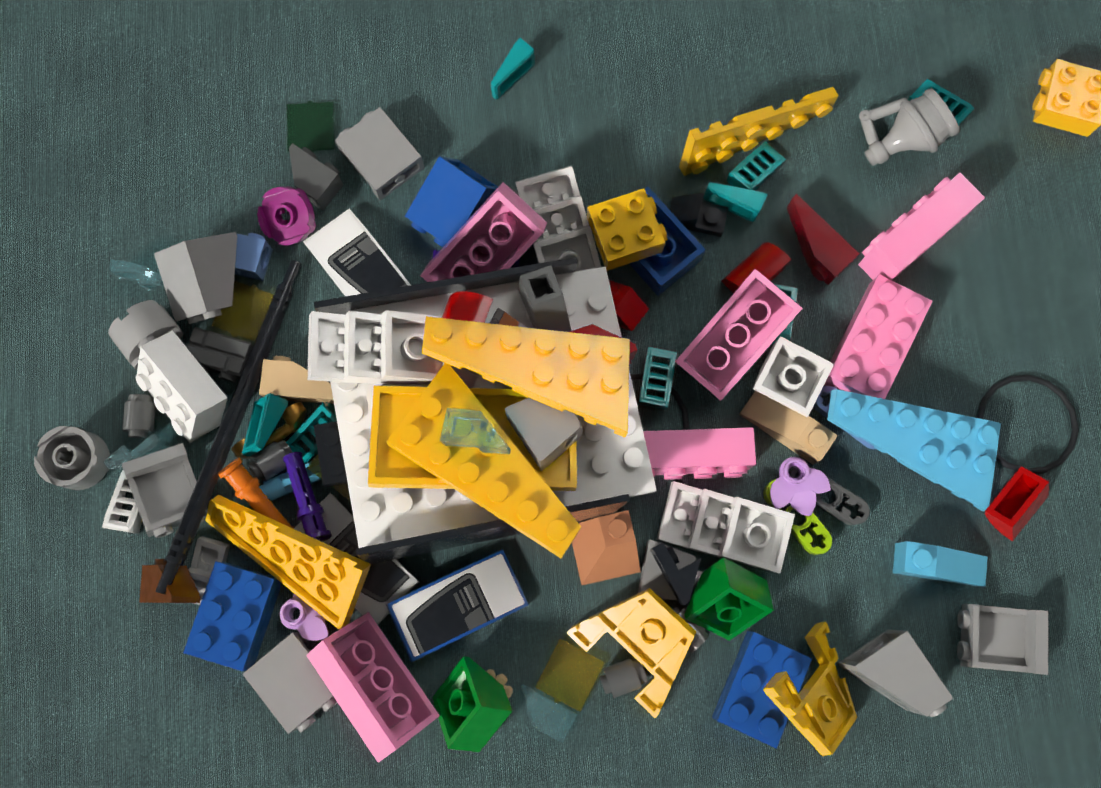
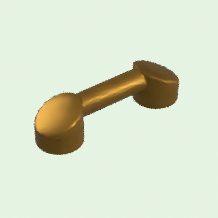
[231,402,307,459]

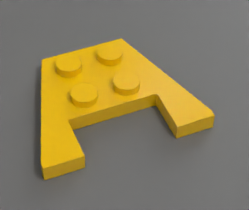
[567,588,696,718]
[763,621,857,756]

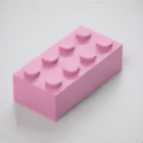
[858,173,985,280]
[420,182,547,282]
[675,269,802,401]
[824,274,933,399]
[643,427,756,480]
[306,612,440,763]

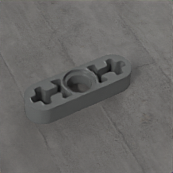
[789,467,870,525]

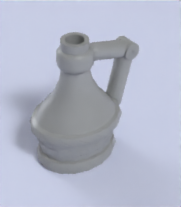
[859,88,960,166]

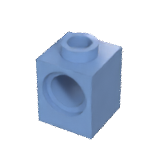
[235,233,273,281]

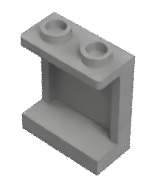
[335,107,425,201]
[122,443,208,538]
[957,604,1048,675]
[243,632,338,734]

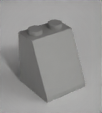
[154,232,237,324]
[838,629,954,717]

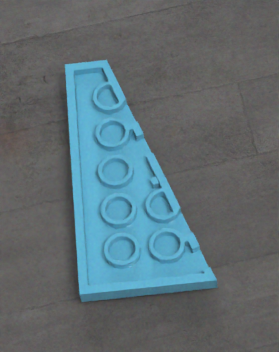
[827,389,1001,511]

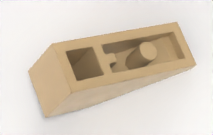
[259,356,334,404]
[739,390,838,465]

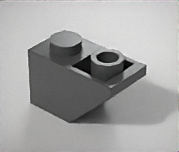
[289,143,343,211]
[518,265,571,332]

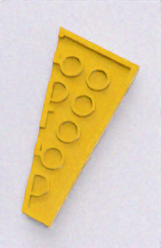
[679,87,839,176]
[422,316,630,437]
[387,363,581,559]
[205,495,371,630]

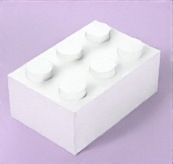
[136,330,227,443]

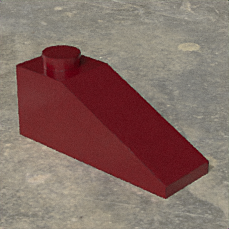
[787,194,860,285]

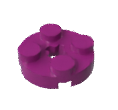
[257,186,316,245]

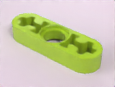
[763,479,832,555]

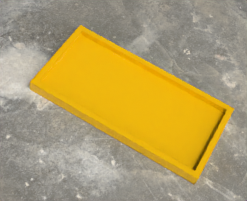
[368,386,577,491]

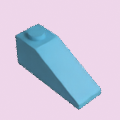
[893,541,988,587]

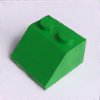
[685,557,774,641]
[432,656,513,752]

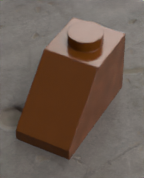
[139,559,201,603]

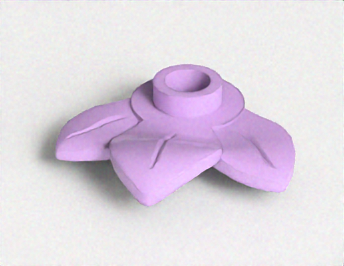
[770,457,831,516]
[280,594,329,641]

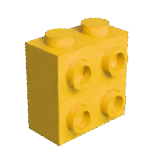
[1032,59,1101,137]
[587,188,668,271]

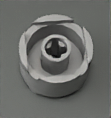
[108,300,183,370]
[34,426,112,490]

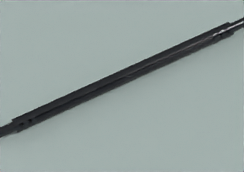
[155,260,302,595]

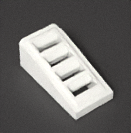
[102,470,142,534]

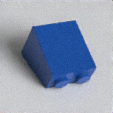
[405,156,498,247]

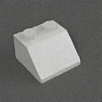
[753,336,834,417]

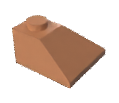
[572,510,641,585]

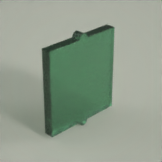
[287,101,335,153]

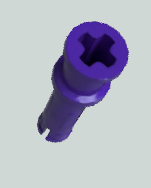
[283,452,332,542]

